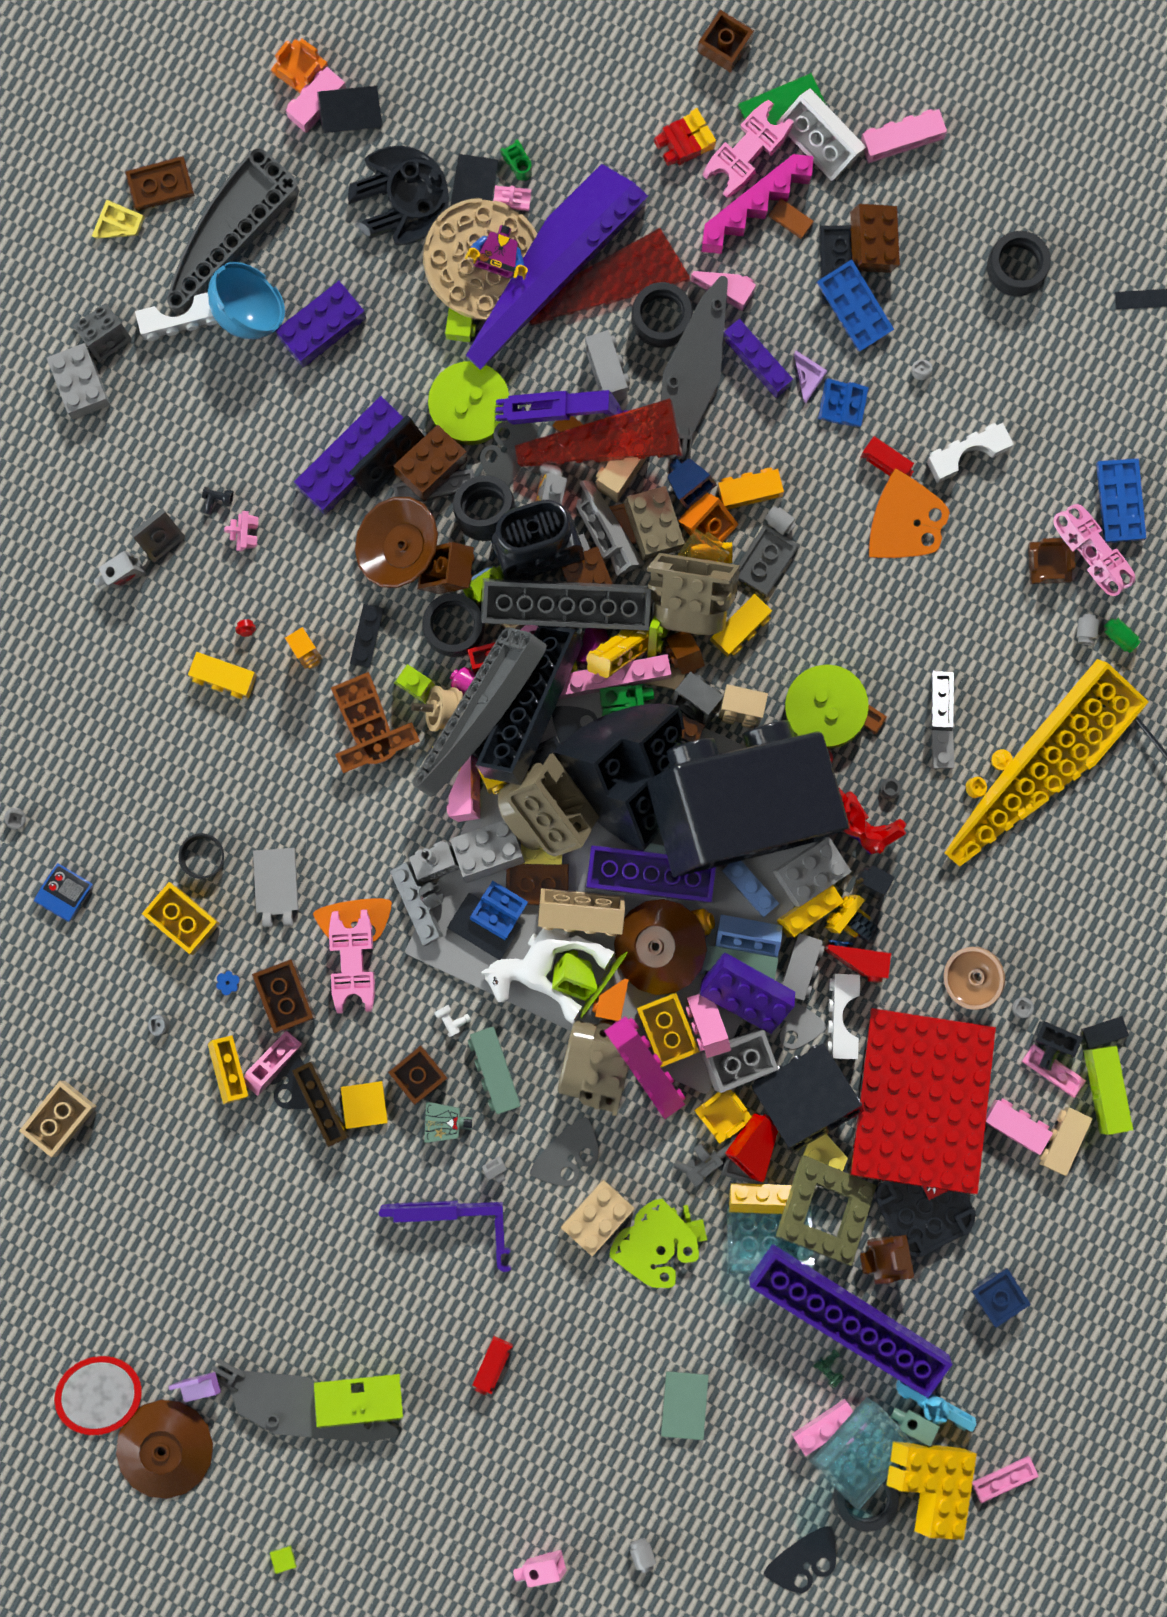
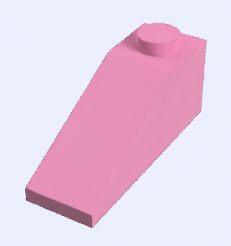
[690,271,756,311]
[447,755,480,822]
[244,1031,302,1096]

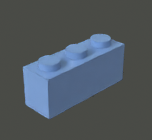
[715,914,783,958]

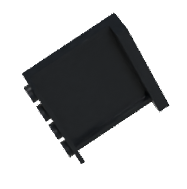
[751,1043,864,1154]

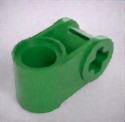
[499,139,532,181]

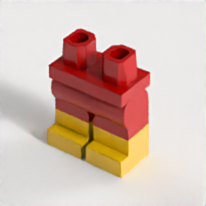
[654,108,716,166]

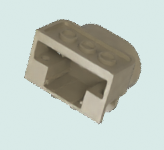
[647,553,740,635]
[498,753,599,856]
[557,1020,638,1116]

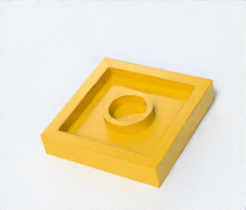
[341,1081,388,1129]

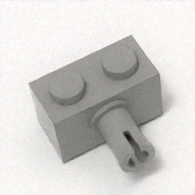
[409,841,460,884]

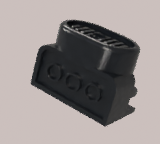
[491,500,585,580]

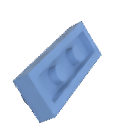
[722,861,779,918]

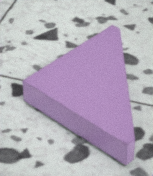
[794,351,827,403]

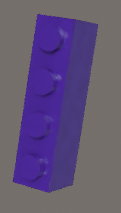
[723,318,793,398]

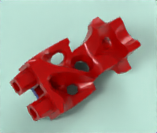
[839,788,906,855]

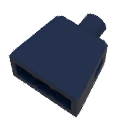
[667,459,717,509]

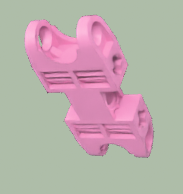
[703,100,794,198]
[1053,504,1135,596]
[329,909,375,1014]

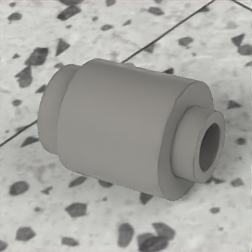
[765,506,796,535]
[1076,614,1099,645]
[630,1538,656,1573]

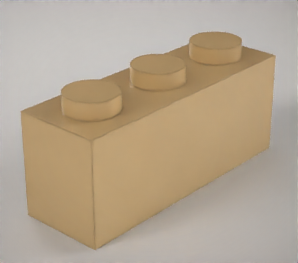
[1039,1107,1093,1176]

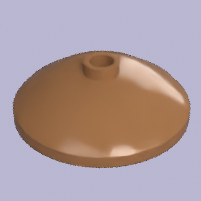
[944,947,1005,1010]

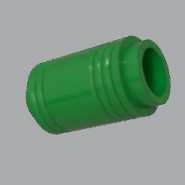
[1104,617,1141,653]

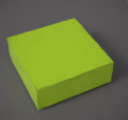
[270,1545,297,1574]

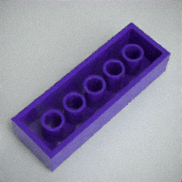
[294,396,404,515]
[586,845,716,903]

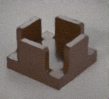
[1028,538,1075,584]
[860,1235,914,1284]

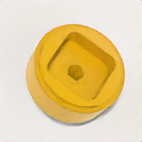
[991,749,1013,771]
[965,777,987,798]

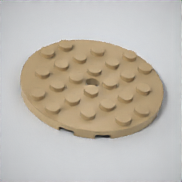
[423,198,537,320]

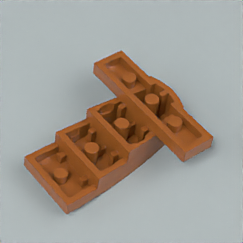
[331,672,420,773]

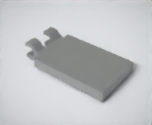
[253,848,299,927]

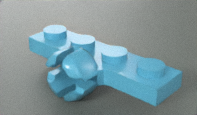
[896,1380,976,1432]

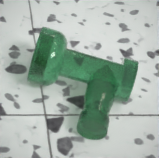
[812,1349,844,1389]

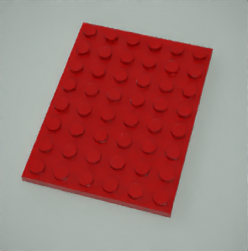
[850,1008,996,1195]

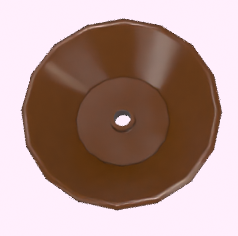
[355,497,438,588]
[614,899,707,995]
[116,1399,213,1499]

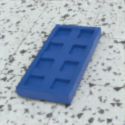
[816,260,894,352]
[1096,458,1147,543]

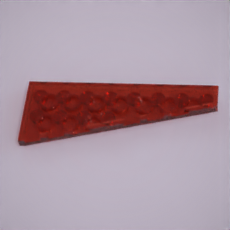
[529,228,690,326]
[515,398,683,467]

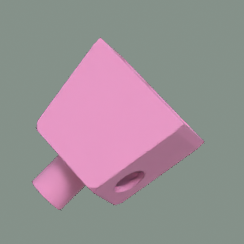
[514,1550,567,1587]

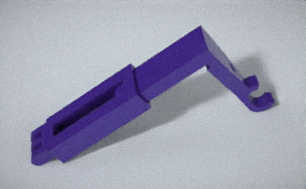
[495,390,635,425]
[378,1201,512,1272]

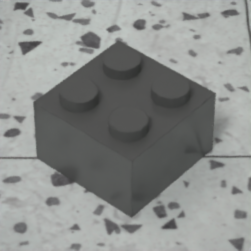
[672,672,724,729]

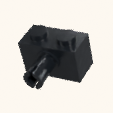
[1031,1021,1083,1071]

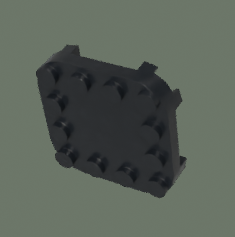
[875,1180,976,1257]

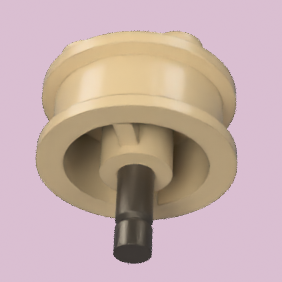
[411,686,463,732]

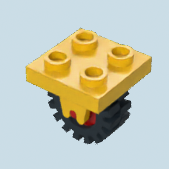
[825,895,880,943]

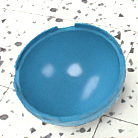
[208,262,285,339]

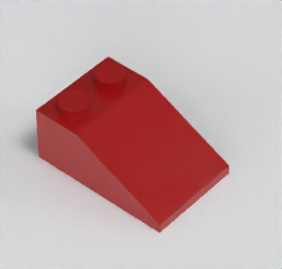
[824,944,891,983]

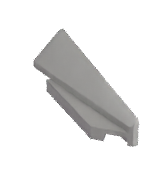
[576,481,644,576]

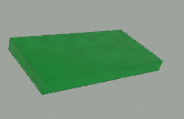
[738,73,826,125]

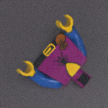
[465,225,528,280]

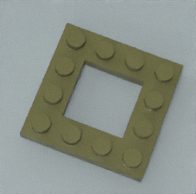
[775,1155,877,1266]

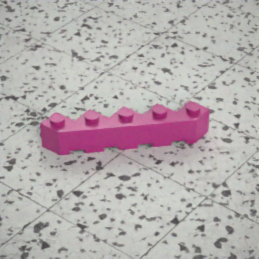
[701,154,814,254]
[604,1016,686,1119]

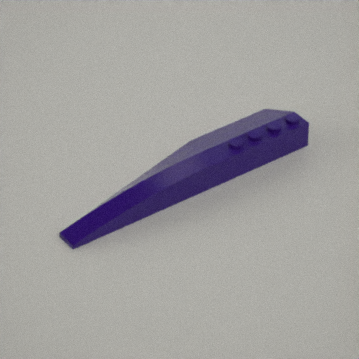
[466,164,648,370]

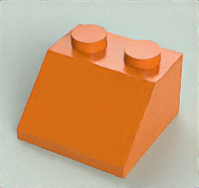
[678,493,739,544]
[592,979,628,1022]

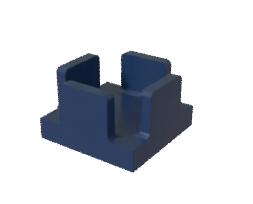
[971,1268,1031,1328]

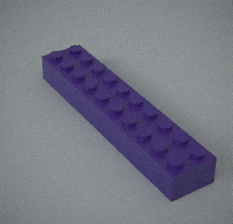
[749,1244,952,1398]

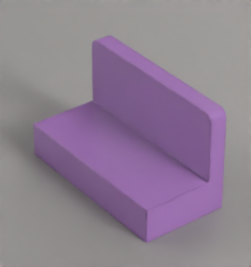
[168,1372,221,1403]

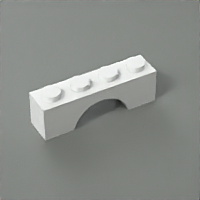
[135,292,218,341]
[927,423,1014,483]
[827,974,860,1059]

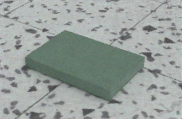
[661,1371,709,1440]

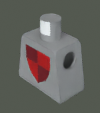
[94,551,147,590]

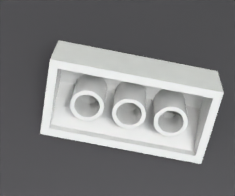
[776,89,866,181]

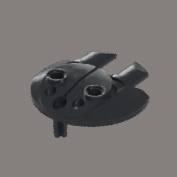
[348,146,449,245]

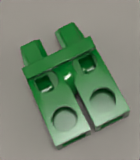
[599,685,654,716]

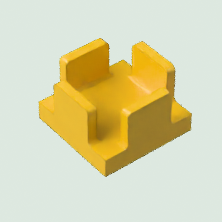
[694,1089,752,1144]

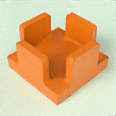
[271,38,328,93]

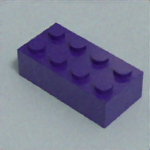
[275,281,367,368]
[700,952,795,1034]

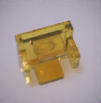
[677,529,729,563]

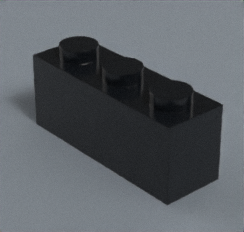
[855,865,895,900]

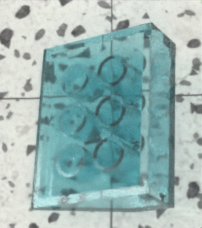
[726,1205,814,1274]
[809,1397,912,1511]

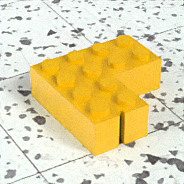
[886,1442,977,1540]

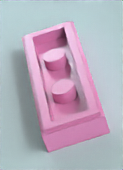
[1021,1044,1086,1098]
[972,1456,1039,1504]

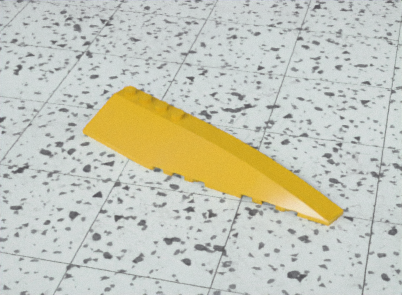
[944,659,1149,867]

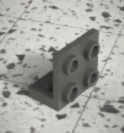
[73,303,132,362]

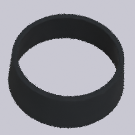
[178,833,224,879]

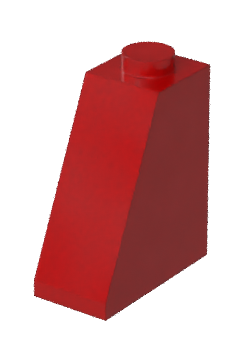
[725,1113,778,1183]

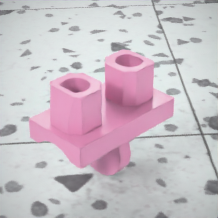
[493,186,531,211]
[224,511,259,551]

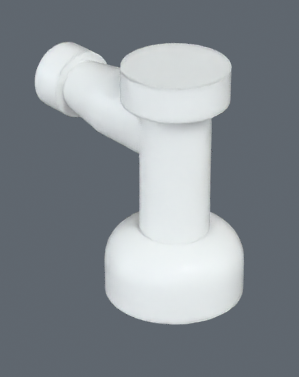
[434,1005,471,1037]

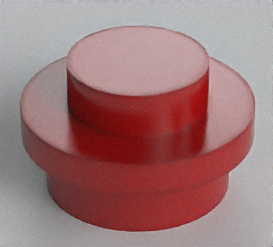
[235,619,256,637]

